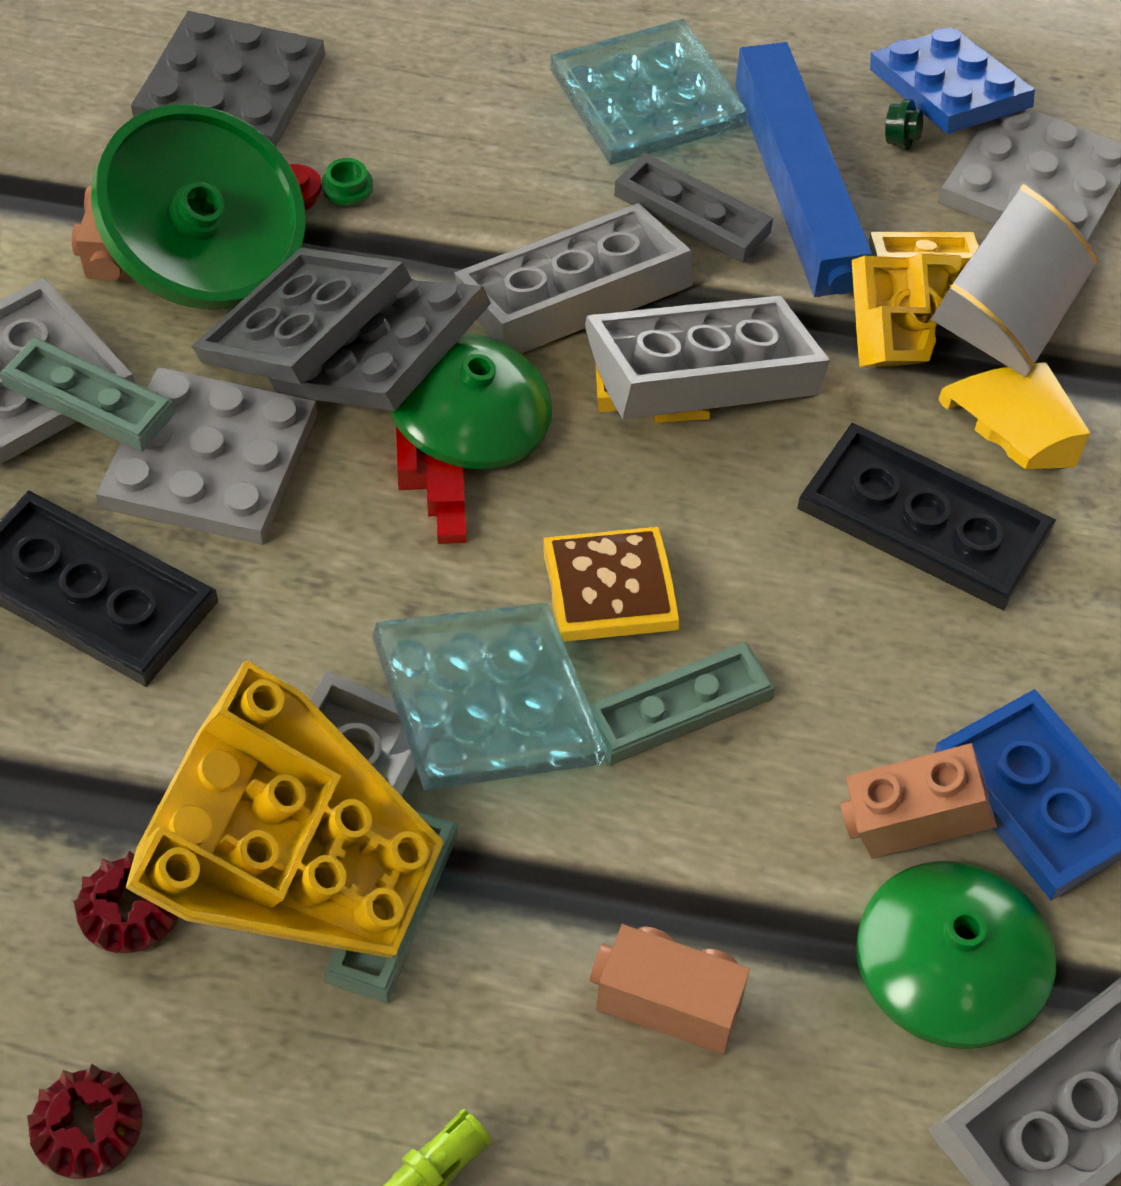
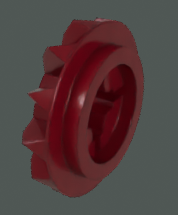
[73,851,179,953]
[27,1064,143,1179]

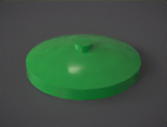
[91,104,305,310]

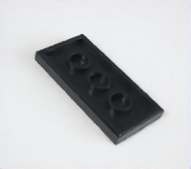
[797,423,1056,611]
[0,490,219,687]

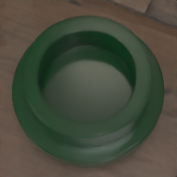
[885,99,923,150]

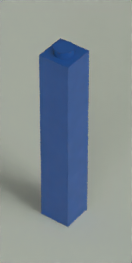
[735,42,872,297]

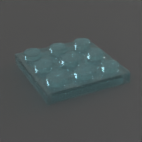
[550,19,747,165]
[372,603,606,791]

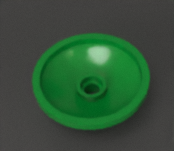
[389,333,553,469]
[856,861,1056,1049]

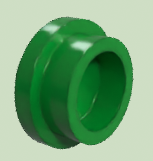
[321,158,373,206]

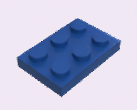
[870,27,1035,134]
[934,689,1121,901]

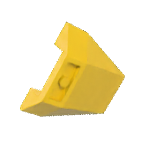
[126,659,444,958]

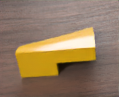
[852,253,961,367]
[938,362,1090,469]

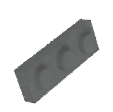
[614,152,773,263]

